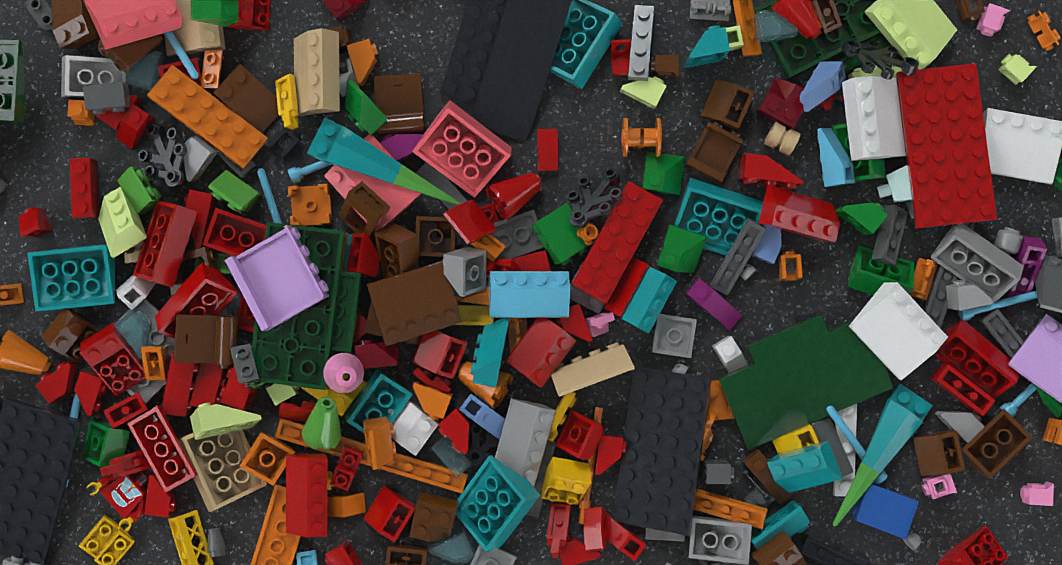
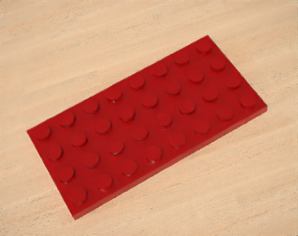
[896,63,997,229]

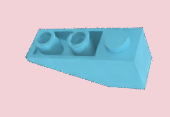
[817,128,855,187]

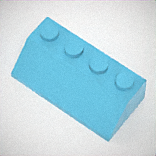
[488,271,570,318]

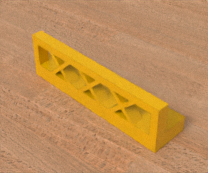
[168,510,214,565]

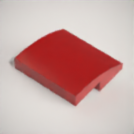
[443,200,497,244]

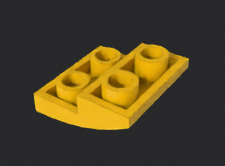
[79,515,135,565]

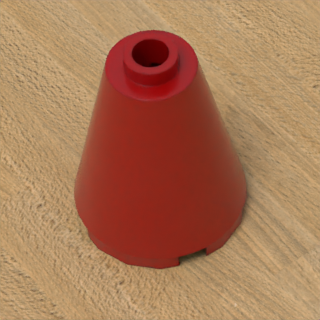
[770,0,823,39]
[486,172,542,221]

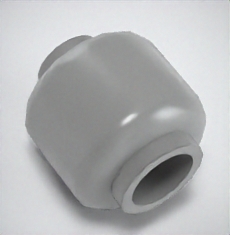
[994,227,1023,256]

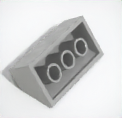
[931,224,1024,302]
[495,398,555,486]

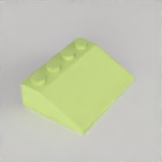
[865,0,957,70]

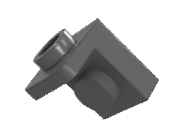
[744,484,775,508]

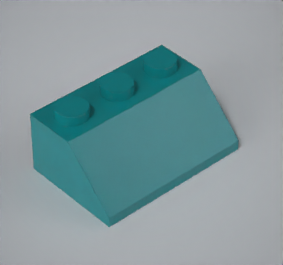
[683,25,730,68]
[622,267,677,334]
[470,318,509,387]
[344,368,413,433]
[767,441,843,493]
[751,501,810,550]

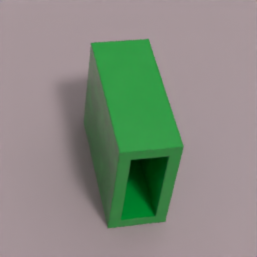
[531,203,588,265]

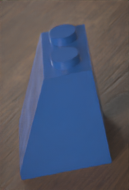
[851,484,919,539]

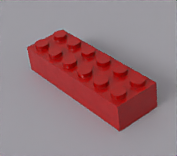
[571,181,663,305]

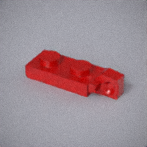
[100,450,152,477]
[546,503,572,558]

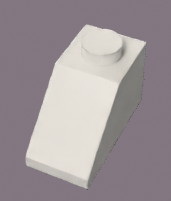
[712,336,747,373]

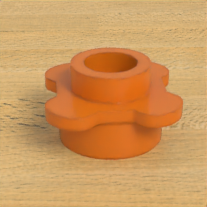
[577,222,599,245]

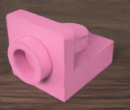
[586,312,615,337]

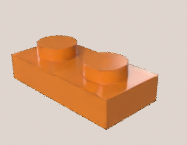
[471,235,506,262]

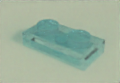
[431,437,471,478]

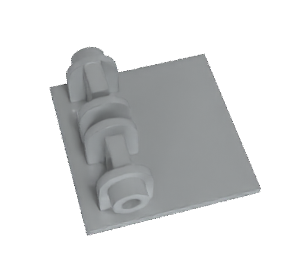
[690,0,731,21]

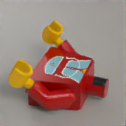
[86,471,149,532]

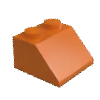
[413,381,453,421]
[363,417,396,470]
[239,432,295,486]

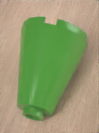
[302,397,342,450]

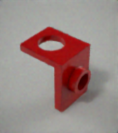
[611,39,631,76]

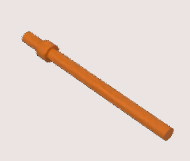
[578,407,603,524]

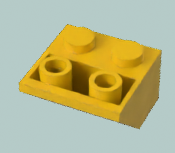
[772,424,819,454]
[541,457,591,505]

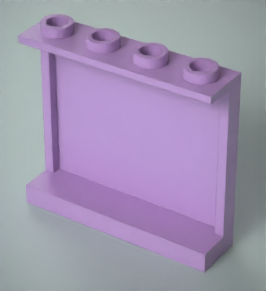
[225,225,329,331]

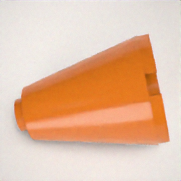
[0,330,51,376]
[456,361,513,410]

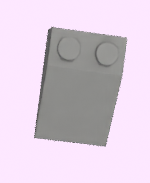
[689,515,752,565]

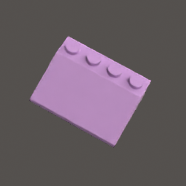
[1007,314,1062,403]

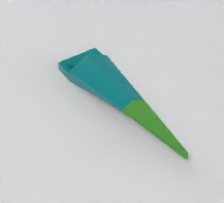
[307,118,460,205]
[833,383,932,526]

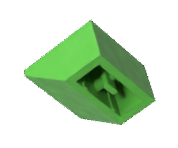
[117,166,162,215]
[208,170,262,213]

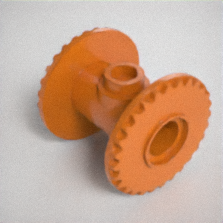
[621,118,662,157]

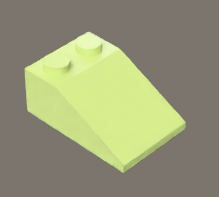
[190,403,261,440]

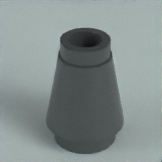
[207,528,227,558]

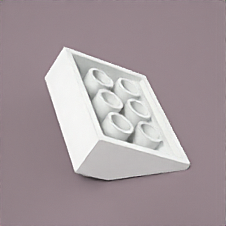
[842,76,906,161]
[983,108,1062,184]
[849,282,948,380]

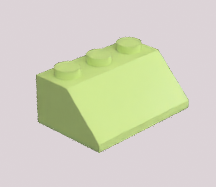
[98,187,147,258]

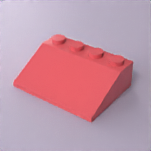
[83,0,183,50]
[412,101,512,198]
[324,134,422,231]

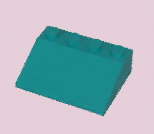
[550,0,623,89]
[674,178,764,255]
[27,244,115,312]
[455,455,540,553]

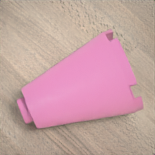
[324,353,364,393]

